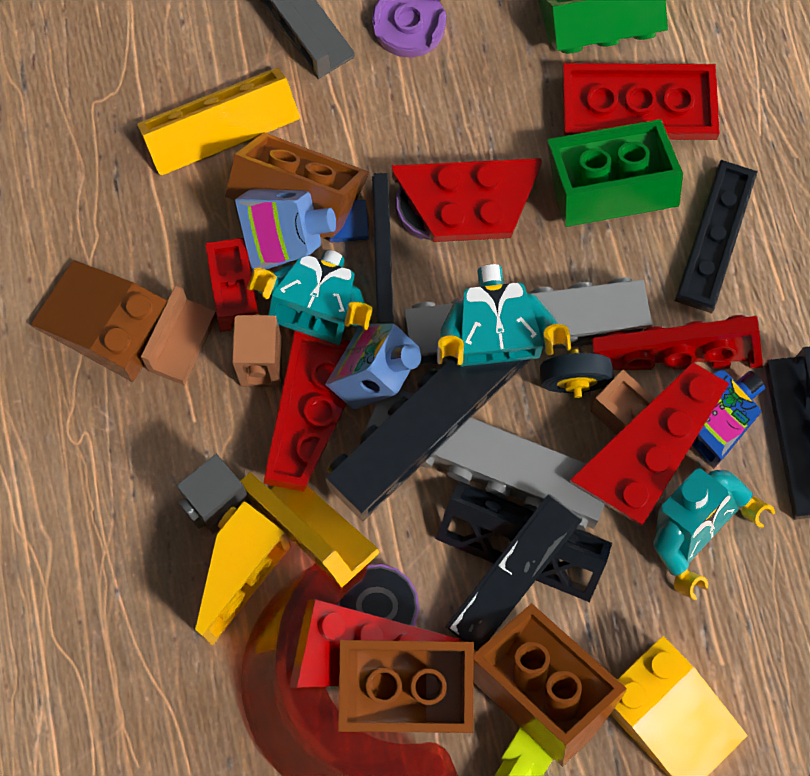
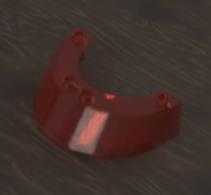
[241,562,458,776]

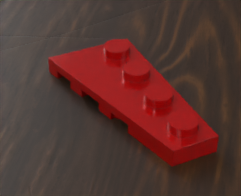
[593,315,763,370]
[263,330,350,492]
[289,599,462,688]

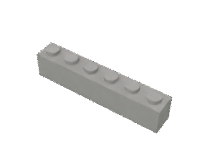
[405,277,652,366]
[366,389,605,530]

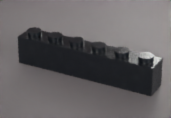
[326,356,531,522]

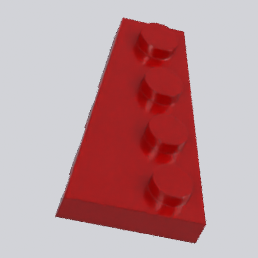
[569,362,729,526]

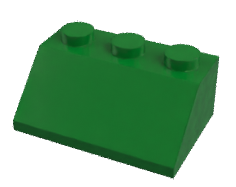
[538,0,668,54]
[547,119,683,227]

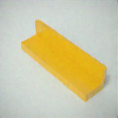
[137,67,300,175]
[240,472,379,587]

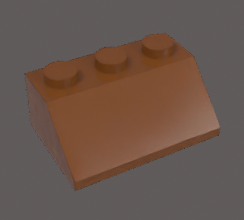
[225,132,369,238]
[473,603,627,767]

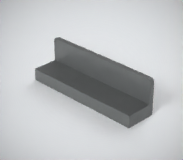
[261,0,355,79]

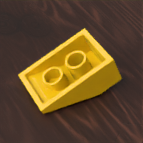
[195,501,291,646]
[610,636,747,776]

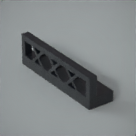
[764,346,810,520]
[435,481,612,603]

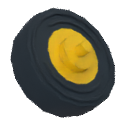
[540,349,613,398]

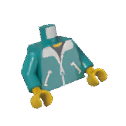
[246,250,372,346]
[437,264,571,367]
[653,468,775,600]

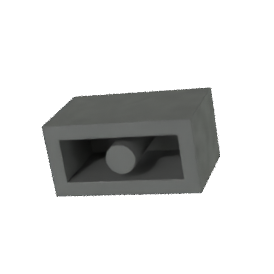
[176,453,251,534]

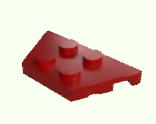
[392,158,542,242]

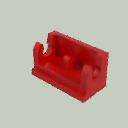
[205,237,258,332]

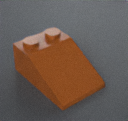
[31,260,168,382]
[338,640,474,733]

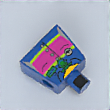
[692,370,765,469]

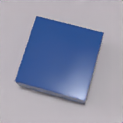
[329,200,369,243]

